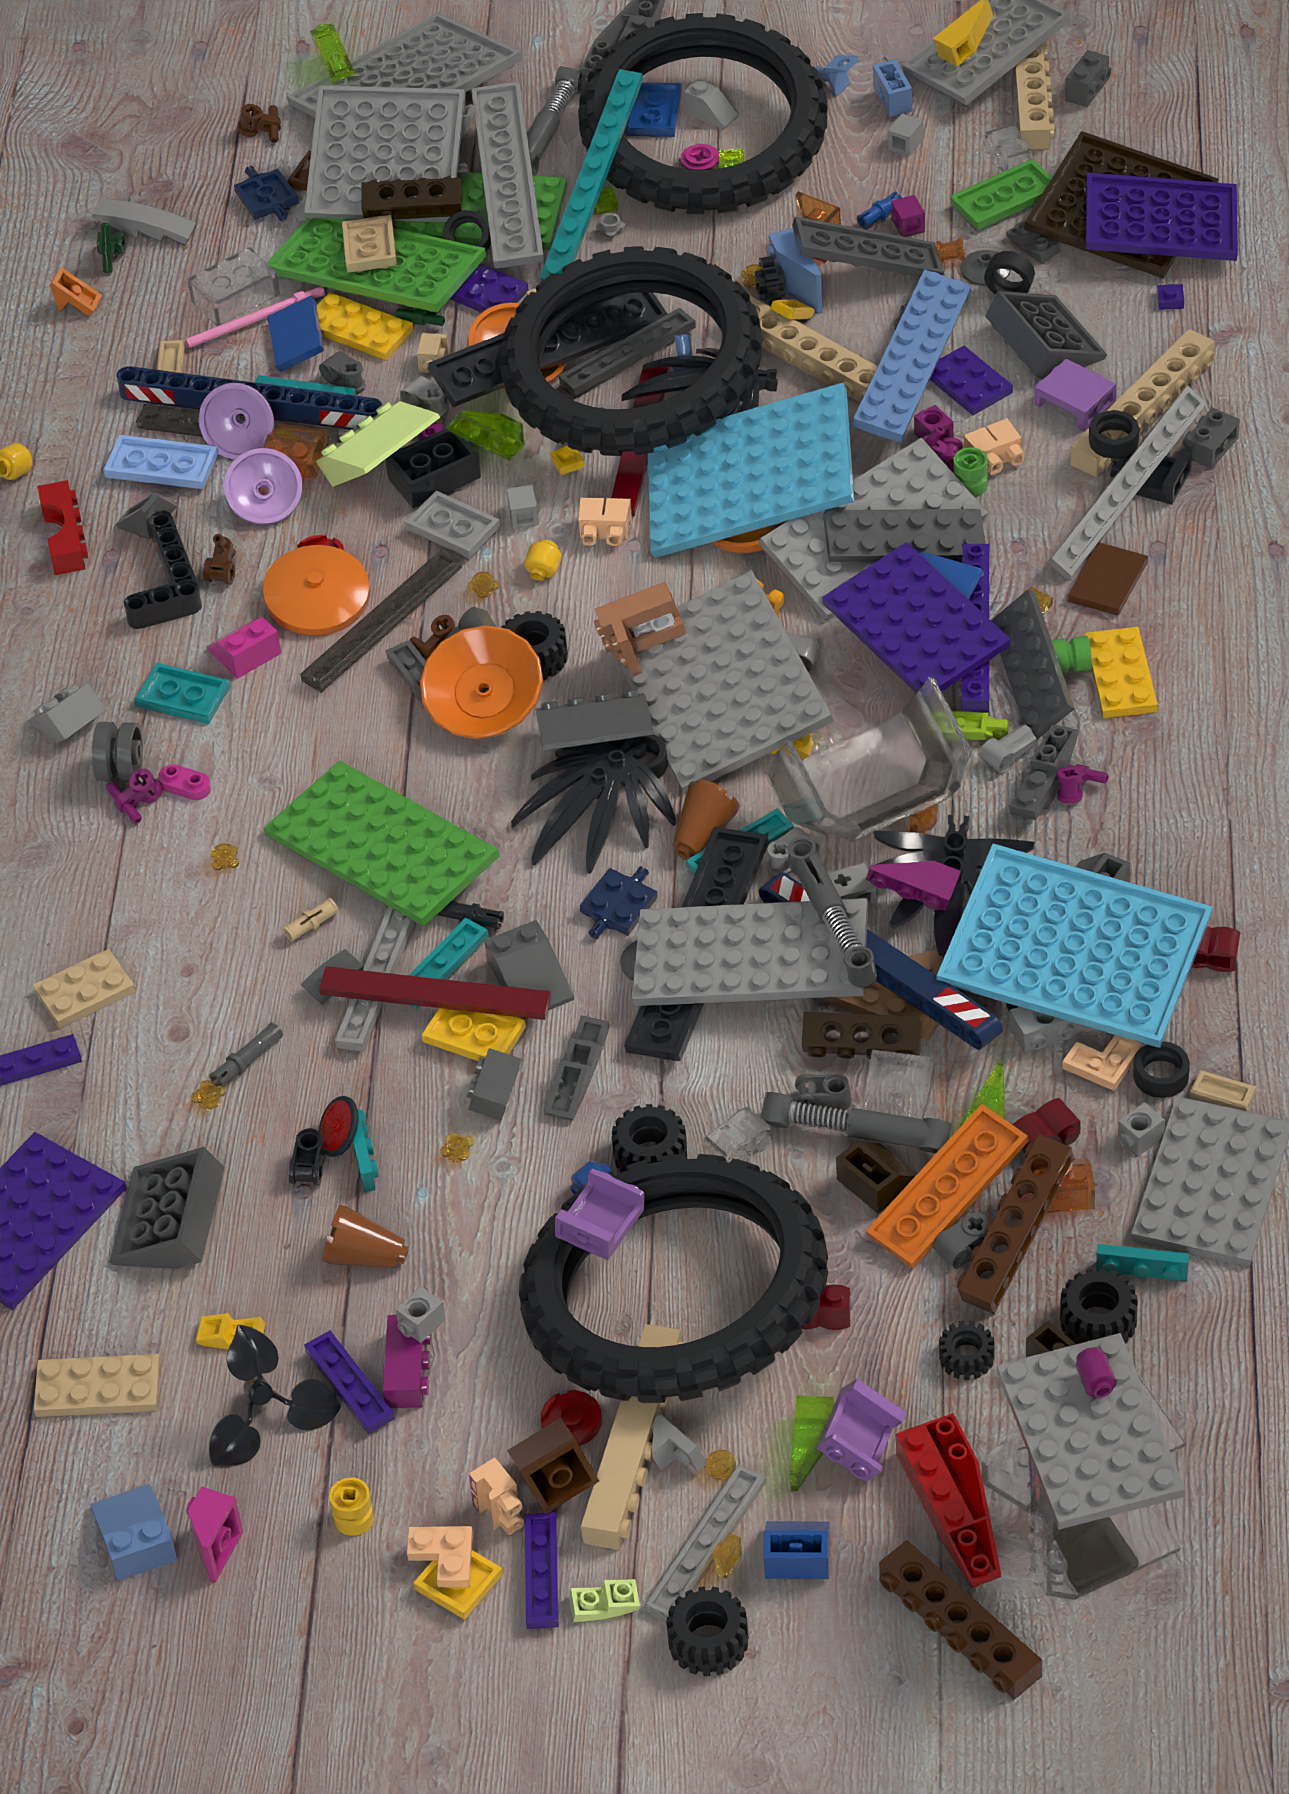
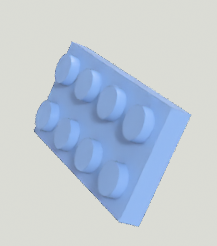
[104,435,218,489]

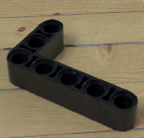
[124,510,202,629]

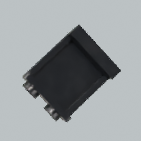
[1110,449,1192,505]

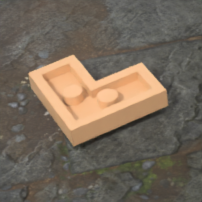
[1062,1035,1142,1091]
[407,1526,473,1588]

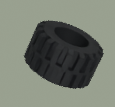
[501,611,568,680]
[611,1104,687,1173]
[1060,1268,1138,1344]
[666,1586,749,1676]

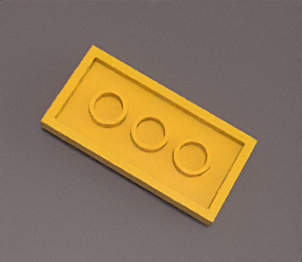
[317,292,414,361]
[1085,627,1158,719]

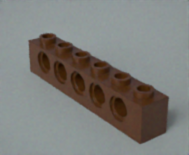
[957,1134,1075,1314]
[879,1540,1042,1700]

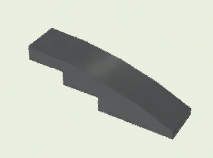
[544,1015,610,1121]

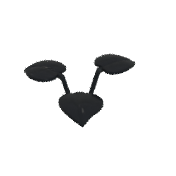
[209,1325,341,1466]

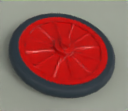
[319,1096,359,1157]

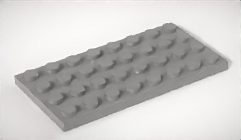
[759,438,988,621]
[632,898,868,1006]

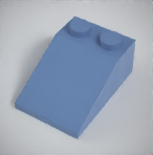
[766,228,823,314]
[90,1484,177,1581]

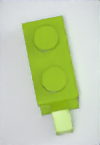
[931,710,1009,740]

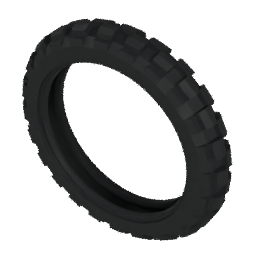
[578,13,828,215]
[499,246,763,456]
[519,1154,828,1403]

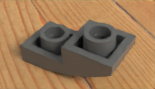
[1006,220,1060,263]
[301,949,364,1005]

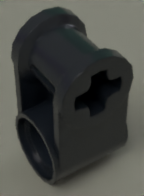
[288,1128,325,1186]

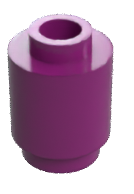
[1076,1347,1117,1398]

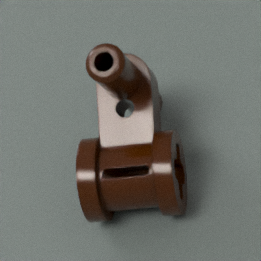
[237,104,281,143]
[203,534,236,584]
[410,615,456,659]

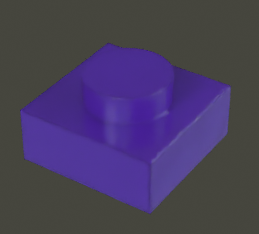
[1157,284,1184,310]

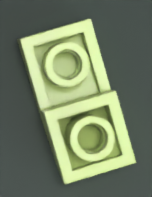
[569,1579,640,1622]

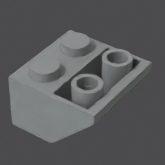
[28,683,106,743]

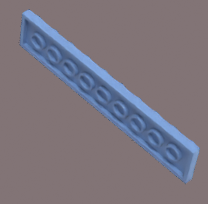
[851,269,972,443]

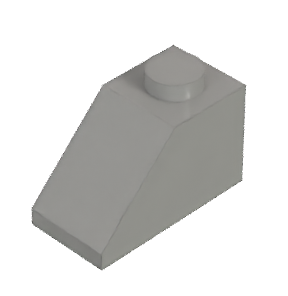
[684,79,738,130]

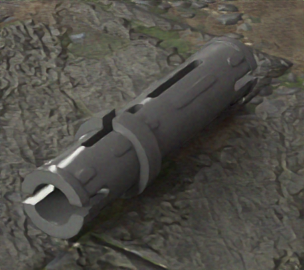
[209,1023,283,1089]

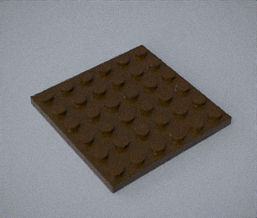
[1024,131,1219,279]

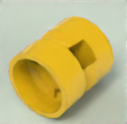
[329,1477,374,1536]

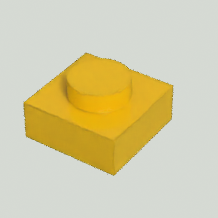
[550,446,584,476]

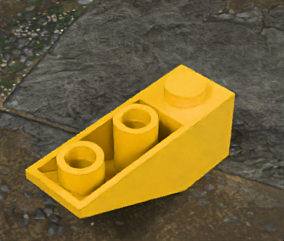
[933,0,993,67]

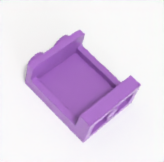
[1034,359,1116,431]
[555,1169,644,1260]
[816,1379,907,1482]

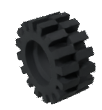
[939,1320,994,1380]

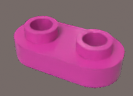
[158,765,211,800]

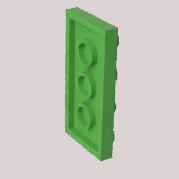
[950,159,1052,230]

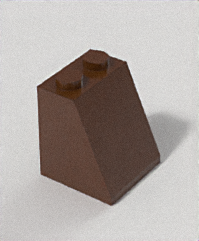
[507,1418,599,1514]

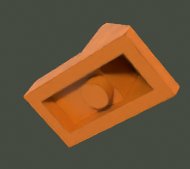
[50,267,102,316]

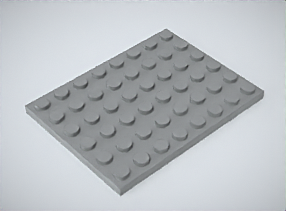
[287,12,523,118]
[611,570,834,794]

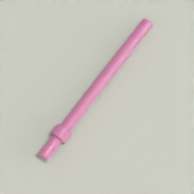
[185,286,325,348]

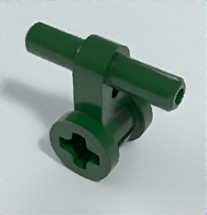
[97,223,126,273]
[395,308,445,326]

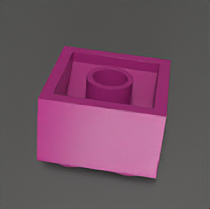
[207,617,281,679]
[186,1486,243,1582]

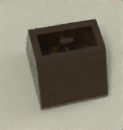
[836,1141,917,1213]

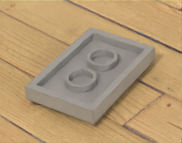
[405,491,500,559]

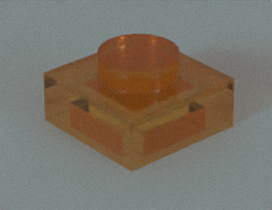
[910,798,938,833]

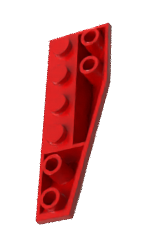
[896,1413,1001,1588]

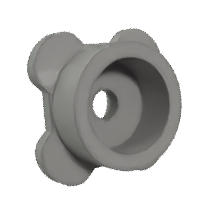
[596,213,625,237]

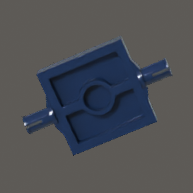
[234,166,299,221]
[580,866,658,939]

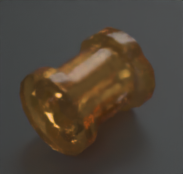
[936,238,965,263]

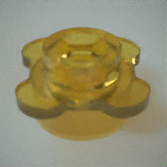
[741,264,759,288]
[467,571,499,598]
[210,843,239,870]
[191,1080,226,1110]
[440,1133,474,1162]

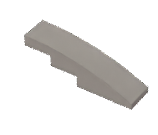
[92,198,196,245]

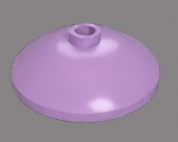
[199,383,274,460]
[224,448,302,525]

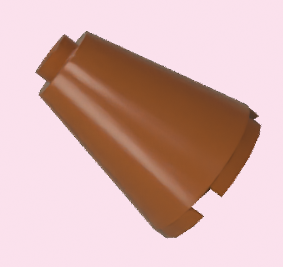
[672,779,740,859]
[322,1205,409,1268]

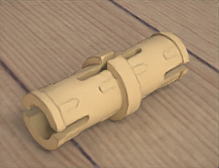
[282,898,339,942]

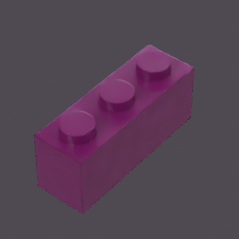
[383,1315,432,1408]

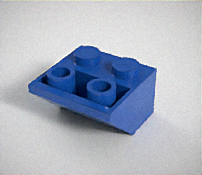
[763,1521,830,1579]

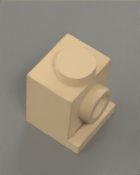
[417,333,449,373]

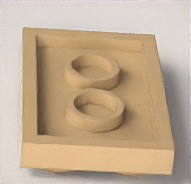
[342,215,397,273]
[33,949,136,1029]

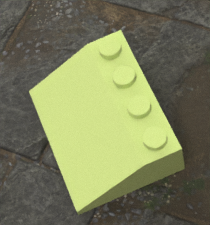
[315,401,440,487]

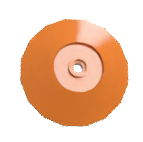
[420,625,543,739]

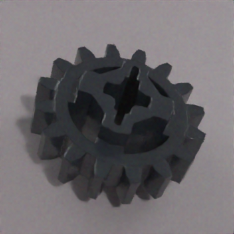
[755,256,785,307]

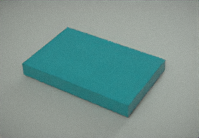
[134,663,231,724]

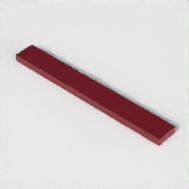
[611,367,668,516]
[319,966,551,1020]

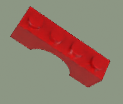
[37,480,89,575]

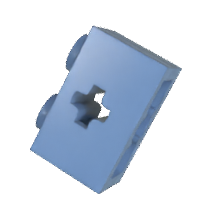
[873,59,912,117]

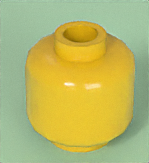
[0,443,32,481]
[524,539,562,581]

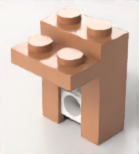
[594,581,687,676]

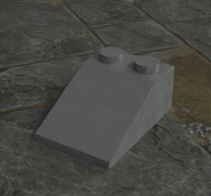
[484,920,574,1020]

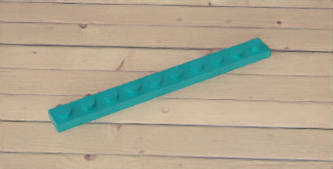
[540,69,644,282]

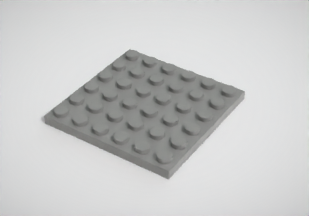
[304,85,465,222]

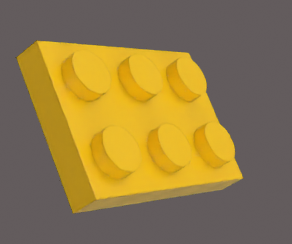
[422,1008,526,1061]

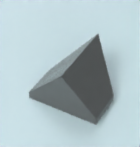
[115,493,177,540]

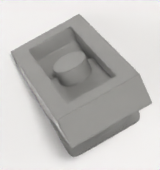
[651,1414,707,1472]

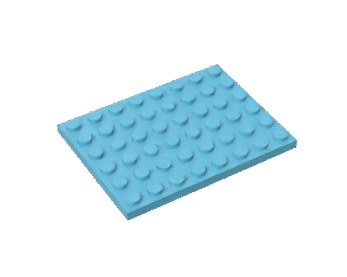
[648,383,854,558]
[937,844,1213,1048]

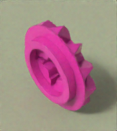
[681,144,720,170]

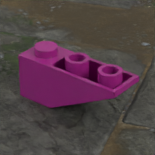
[865,861,961,911]

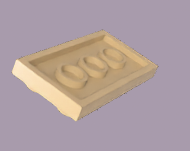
[34,1354,161,1417]

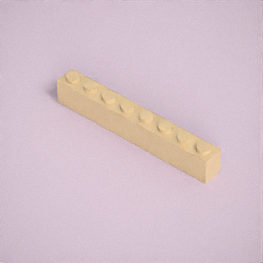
[581,1324,683,1550]

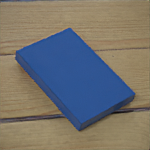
[626,83,682,137]
[268,295,325,372]

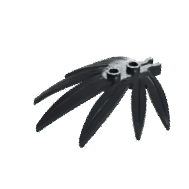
[621,348,778,419]
[511,738,676,874]
[873,815,1035,956]

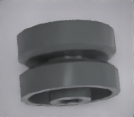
[92,722,143,782]

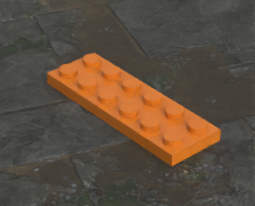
[866,1104,1029,1269]

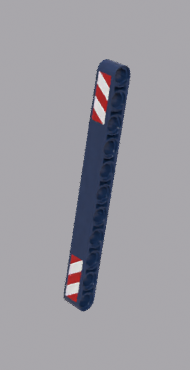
[116,366,382,430]
[758,872,1003,1050]

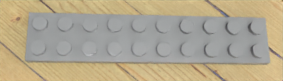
[471,81,544,269]

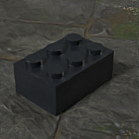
[385,425,481,508]

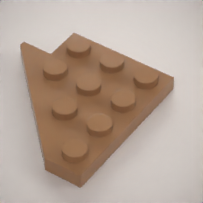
[826,949,962,1041]

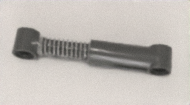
[527,66,586,176]
[787,837,877,987]
[760,1092,952,1154]

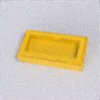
[770,299,815,320]

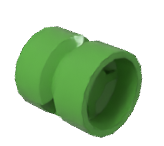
[953,447,988,497]
[1051,636,1092,674]

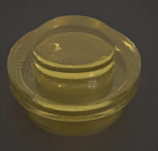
[704,1450,736,1480]

